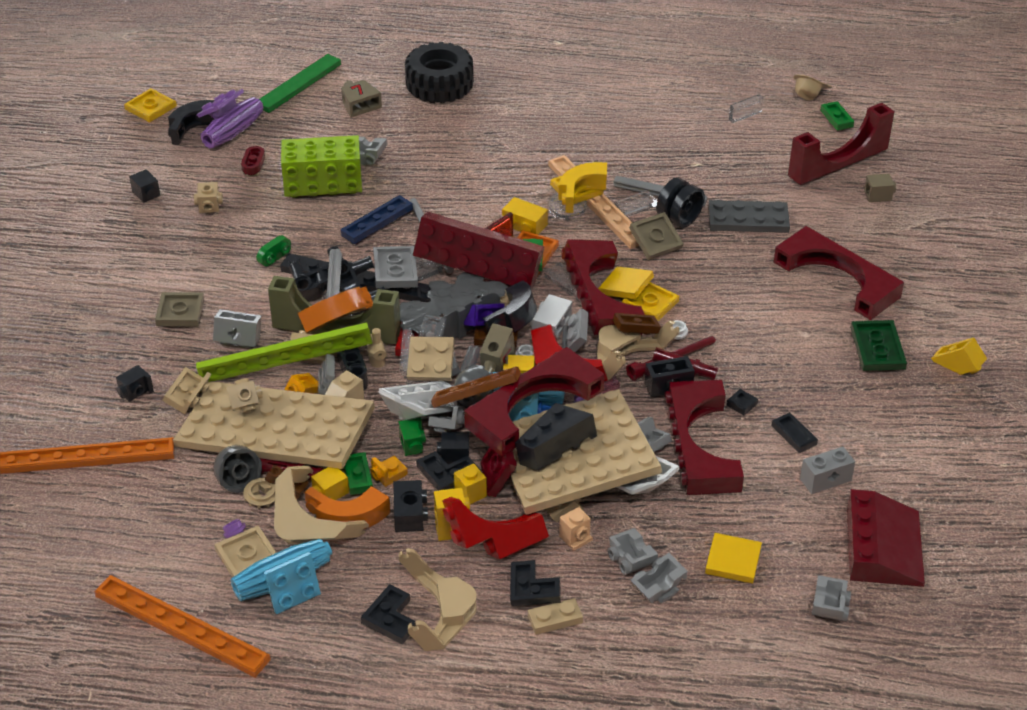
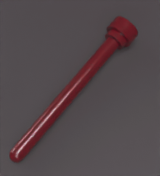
[626,336,716,381]

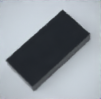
[771,412,818,453]

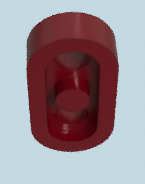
[241,146,265,175]

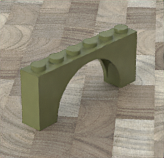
[268,276,401,344]

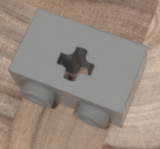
[213,309,262,348]
[800,446,855,494]

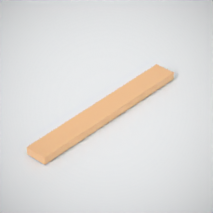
[548,155,639,249]

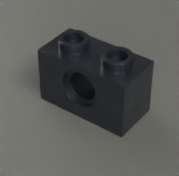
[644,356,695,397]
[393,480,428,532]

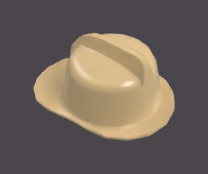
[793,74,832,101]

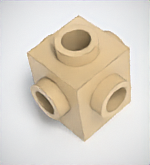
[194,182,223,213]
[227,378,263,412]

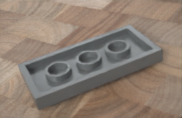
[708,200,790,233]

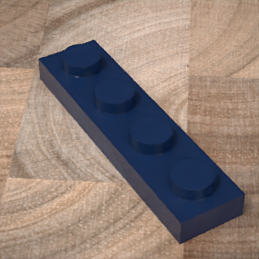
[340,195,413,244]

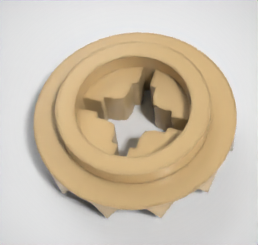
[243,478,275,509]

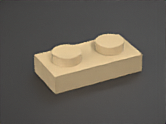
[528,598,583,635]

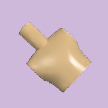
[367,328,387,368]

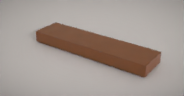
[431,366,521,408]

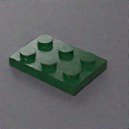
[850,320,907,371]

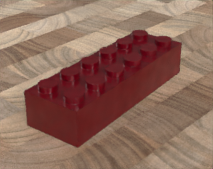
[413,212,545,289]

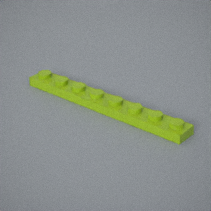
[196,322,373,382]

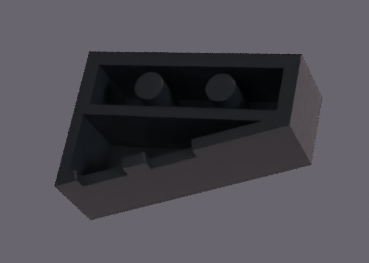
[515,403,597,471]

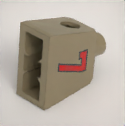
[341,80,382,117]
[480,323,515,372]

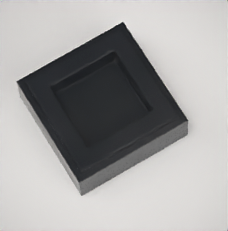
[726,389,758,416]

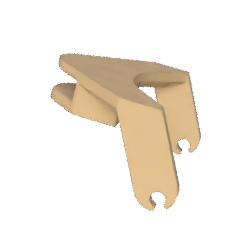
[597,321,679,380]
[274,466,369,545]
[398,548,477,651]

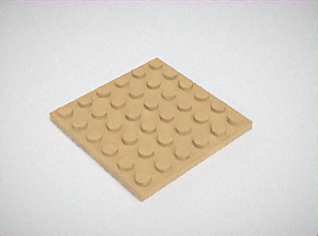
[510,389,662,515]

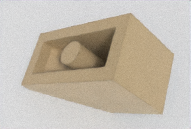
[325,370,364,400]

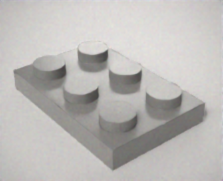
[373,246,418,289]

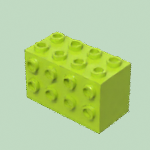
[281,135,362,197]

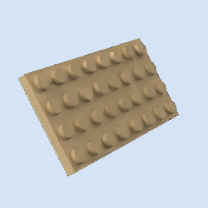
[173,382,375,469]

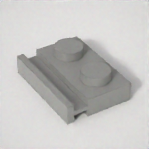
[562,308,588,352]

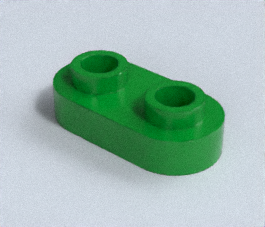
[256,235,291,267]

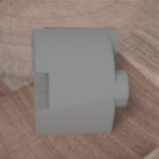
[359,137,387,166]
[608,528,658,575]
[631,553,688,603]
[812,575,851,622]

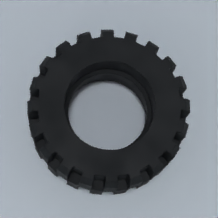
[405,42,474,103]

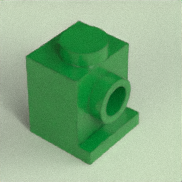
[398,417,426,456]

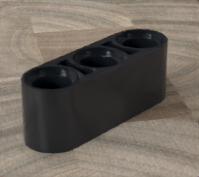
[337,347,368,391]

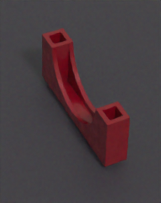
[788,103,895,185]
[773,226,904,320]
[561,239,645,336]
[464,347,605,457]
[665,380,744,495]

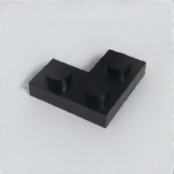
[416,451,480,491]
[510,560,561,606]
[361,584,416,645]

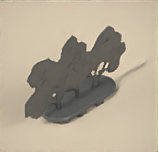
[400,272,508,339]

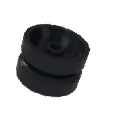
[656,177,705,228]

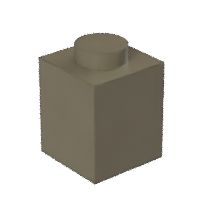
[864,174,896,202]

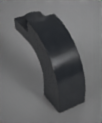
[168,100,215,145]
[483,280,537,333]

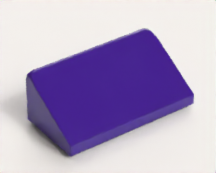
[464,303,505,326]

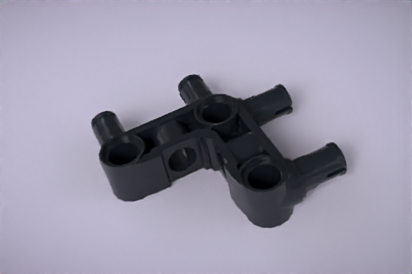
[289,246,385,316]

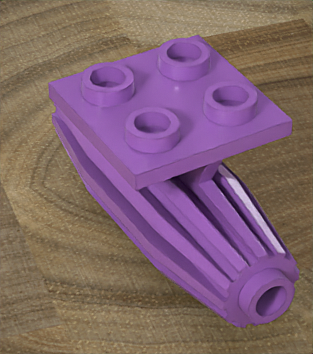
[197,89,263,149]

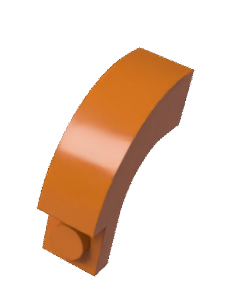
[298,287,373,333]
[305,486,390,529]

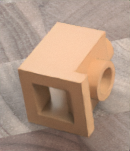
[559,507,593,551]

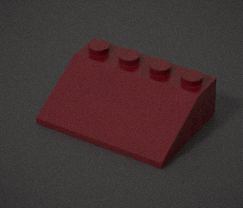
[847,489,925,587]

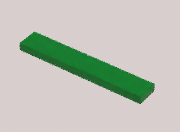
[259,54,341,113]

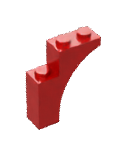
[531,324,608,381]
[442,497,549,559]

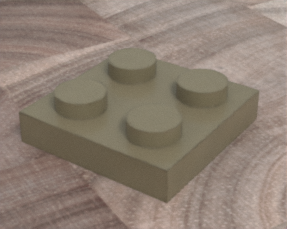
[629,212,684,260]
[155,292,204,327]

